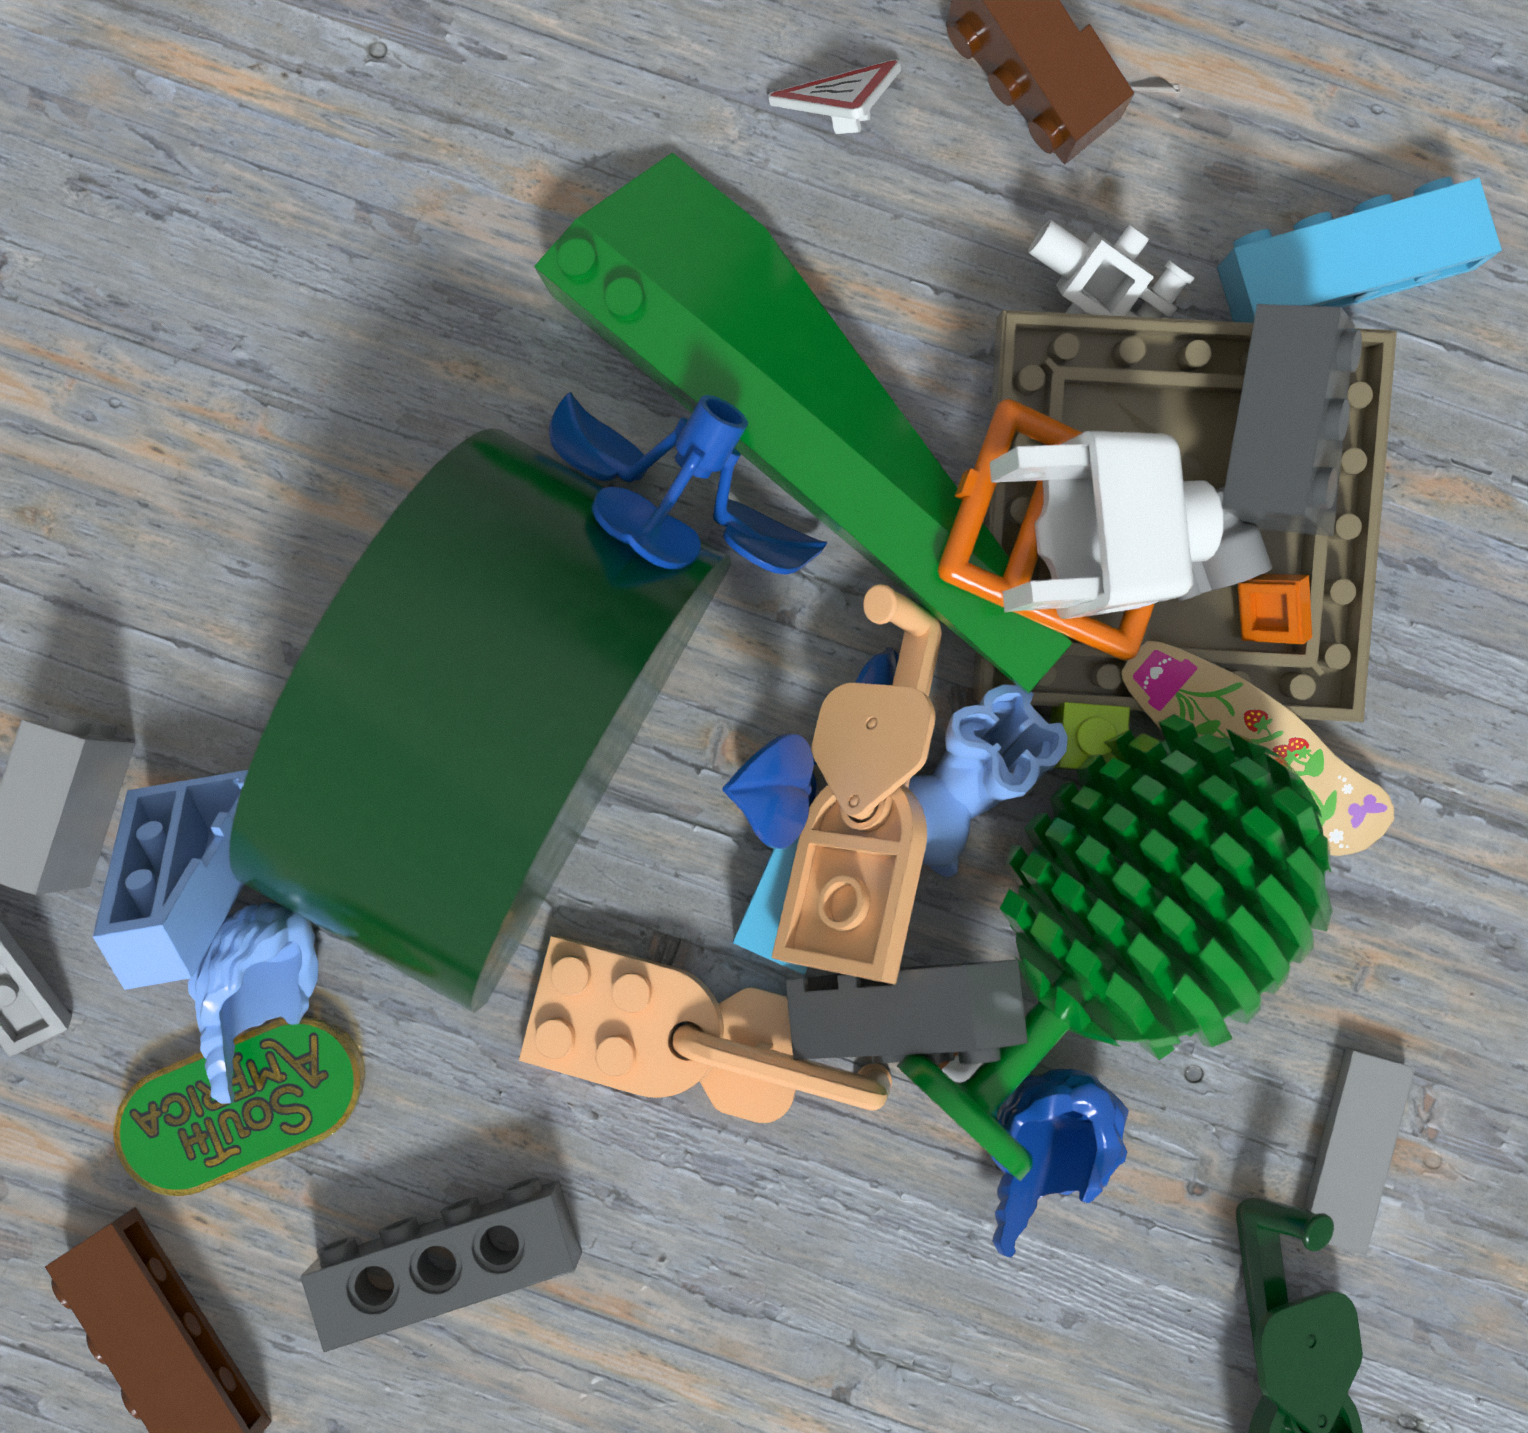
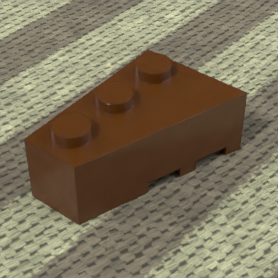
[946,0,1135,165]

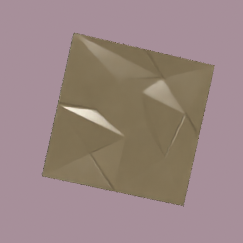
[973,310,1397,722]

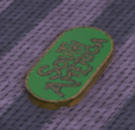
[113,1015,365,1196]

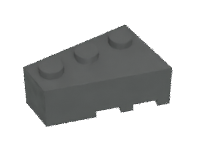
[786,959,1028,1064]

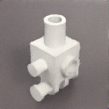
[1028,219,1195,318]

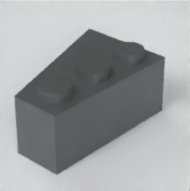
[1222,304,1362,537]

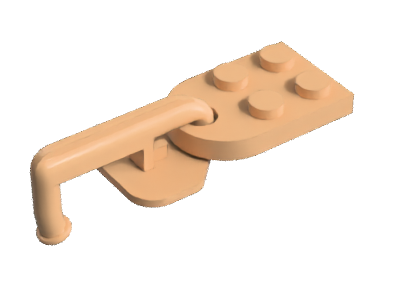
[771,584,942,985]
[519,935,892,1123]

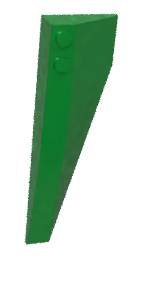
[534,153,1072,694]

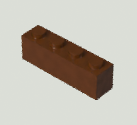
[45,1207,272,1433]

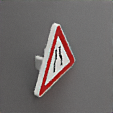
[768,60,901,134]

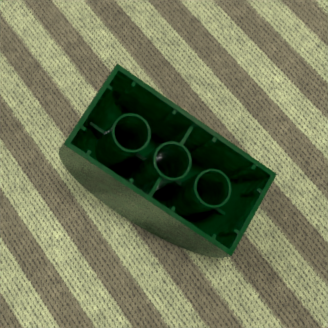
[229,428,731,1013]

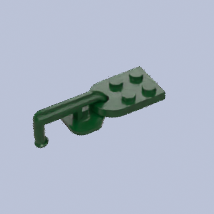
[1236,1198,1363,1433]

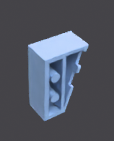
[93,770,248,990]

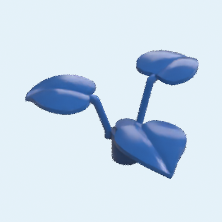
[549,392,827,575]
[722,647,899,849]

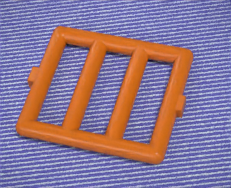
[938,399,1184,661]

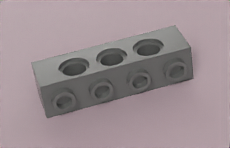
[300,1177,582,1353]

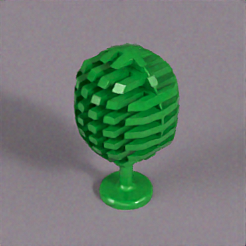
[897,714,1333,1181]

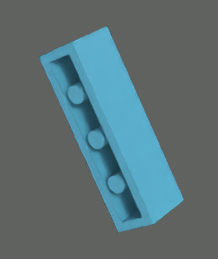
[1217,177,1502,323]

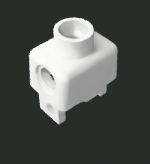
[989,431,1223,619]

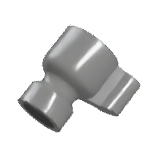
[1177,487,1273,601]

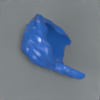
[991,1068,1129,1258]

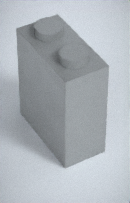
[0,712,136,895]

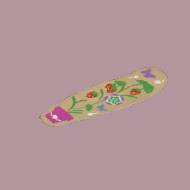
[1122,641,1394,856]

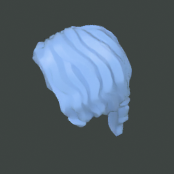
[188,902,319,1104]

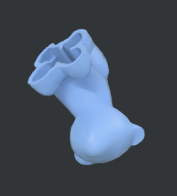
[908,684,1068,877]

